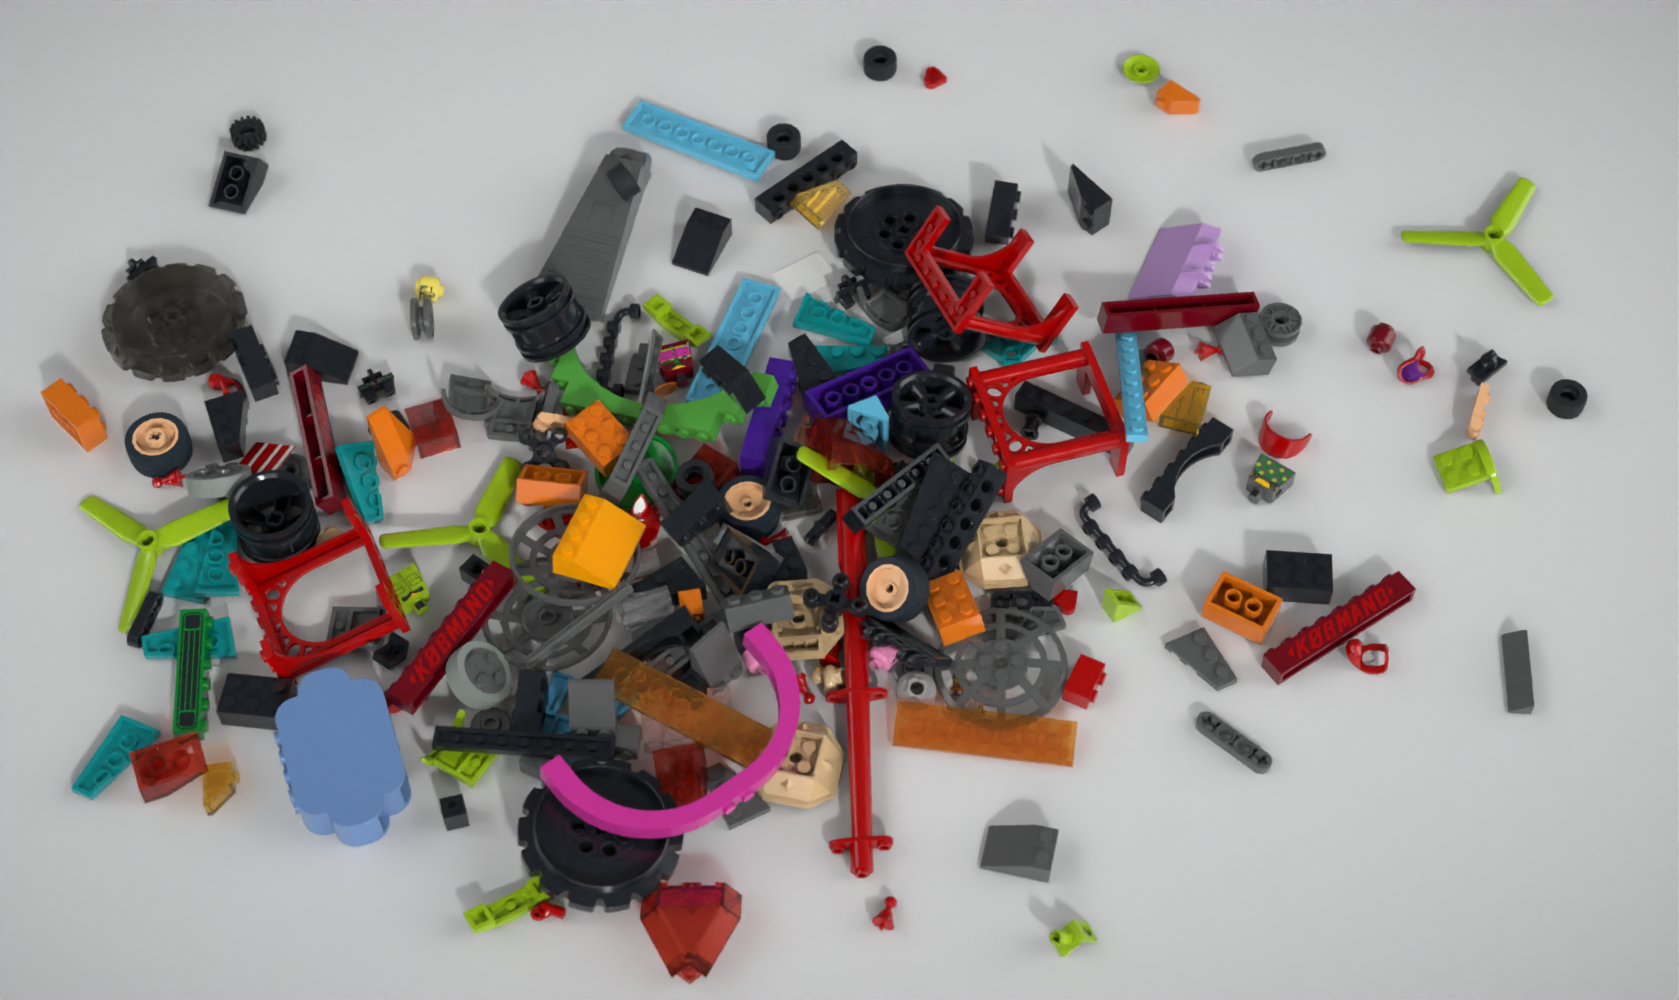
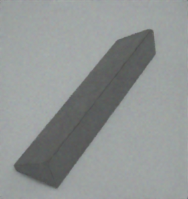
[637,329,663,403]
[1501,630,1534,714]

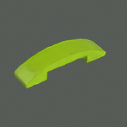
[643,294,712,347]
[463,876,550,934]

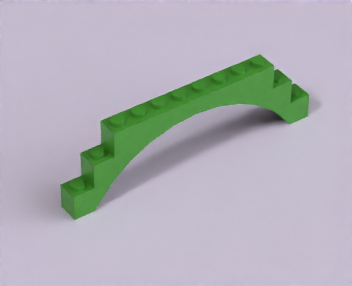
[547,347,778,443]

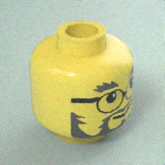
[414,276,444,303]

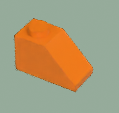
[1155,80,1201,115]
[678,588,705,623]

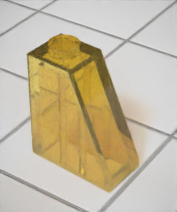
[789,180,851,230]
[1158,381,1212,436]

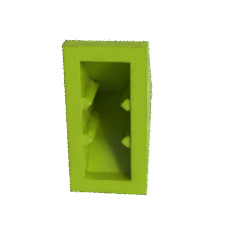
[1102,588,1142,623]

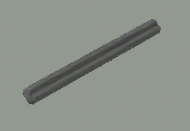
[522,581,634,670]

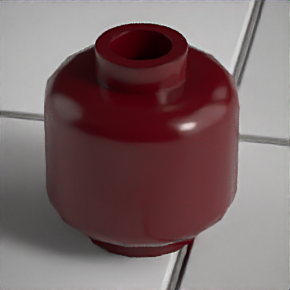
[1366,323,1396,354]
[1144,338,1175,362]

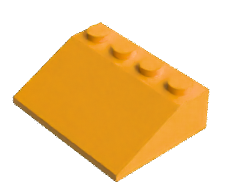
[553,494,646,590]

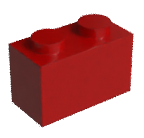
[1062,654,1107,710]

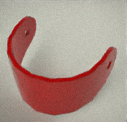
[1258,410,1312,459]

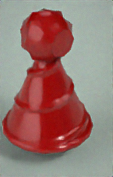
[1194,341,1223,361]
[520,370,544,395]
[152,467,186,488]
[758,528,793,546]
[819,640,843,669]
[796,673,815,704]
[872,896,897,931]

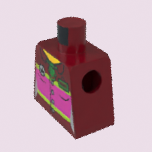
[658,339,694,388]

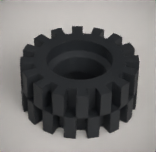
[229,116,267,152]

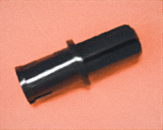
[803,509,837,546]

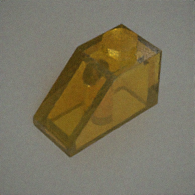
[203,762,240,816]

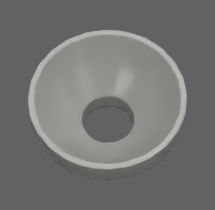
[882,327,908,350]
[896,671,936,712]

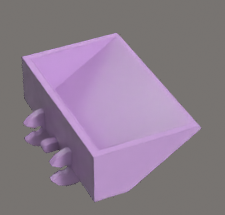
[1128,223,1224,300]

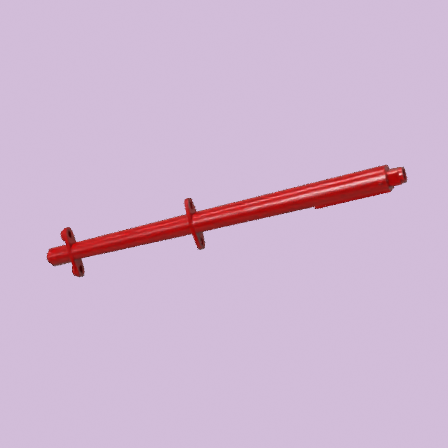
[825,487,893,878]

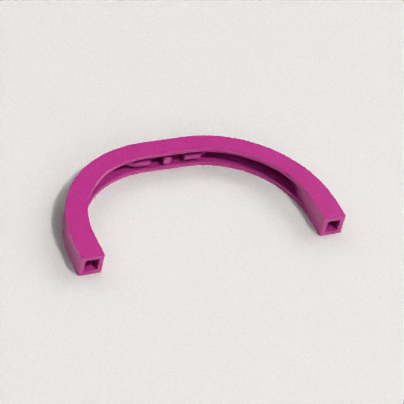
[540,622,800,839]

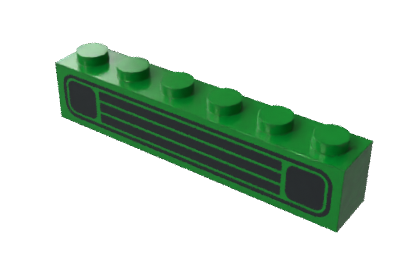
[173,608,214,742]

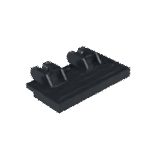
[860,617,953,669]

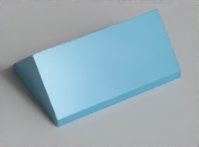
[848,395,889,457]

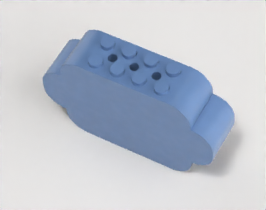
[274,667,412,847]

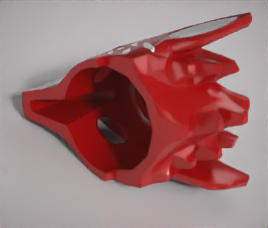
[628,494,661,550]

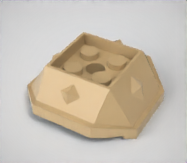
[958,510,1042,589]
[765,579,844,661]
[749,720,845,810]

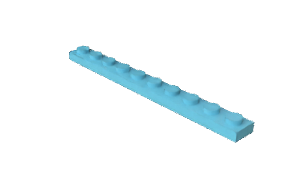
[1115,331,1148,443]

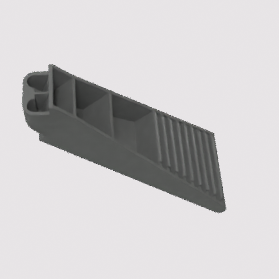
[538,147,652,323]

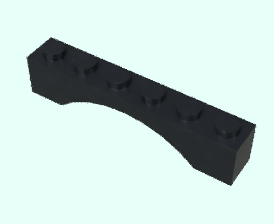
[1140,417,1234,523]
[581,605,704,693]

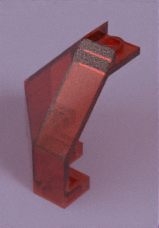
[811,418,894,484]
[640,882,742,984]

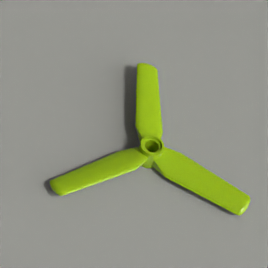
[1401,177,1554,306]
[797,446,955,559]
[379,456,547,598]
[79,496,230,633]

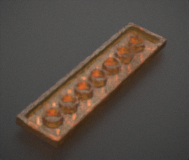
[595,647,772,768]
[892,700,1077,768]

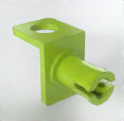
[1049,920,1098,957]

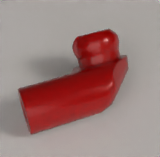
[530,901,567,921]

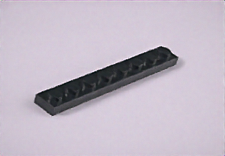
[432,726,617,762]

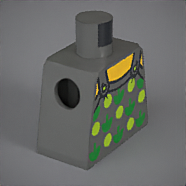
[1246,453,1296,504]

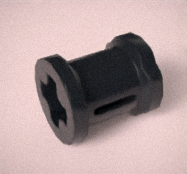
[1020,413,1043,440]

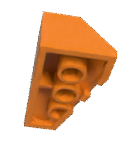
[366,405,416,481]

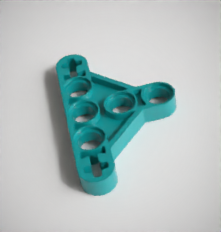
[981,334,1058,367]

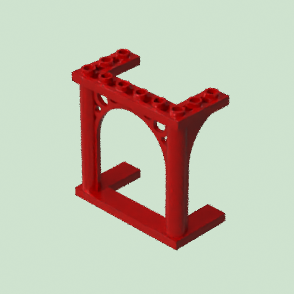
[904,206,1079,353]
[966,341,1130,504]
[227,497,411,685]

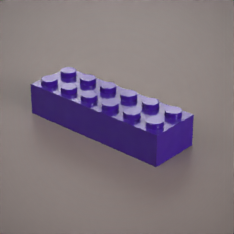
[804,346,930,435]
[739,357,797,479]

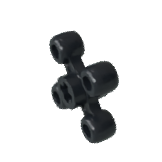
[518,426,570,472]
[803,573,868,634]

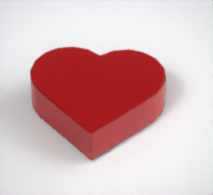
[924,67,947,89]
[1053,589,1078,615]

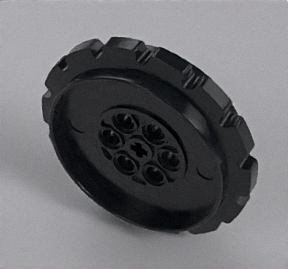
[834,184,974,291]
[517,758,684,913]

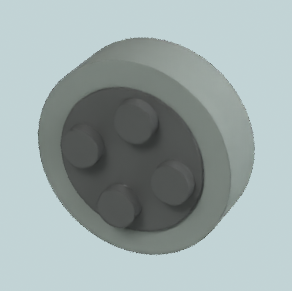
[186,462,252,502]
[446,640,513,710]

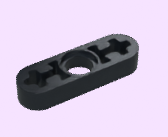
[127,591,164,648]
[990,591,1054,609]

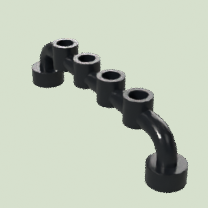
[596,303,641,398]
[1079,493,1167,587]

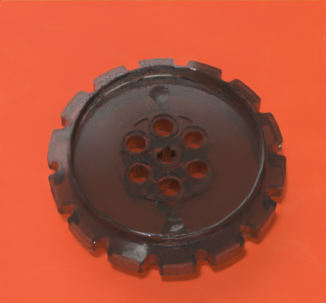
[101,263,248,382]

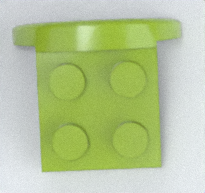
[1433,439,1501,495]
[420,709,500,789]

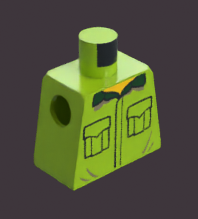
[379,562,430,616]

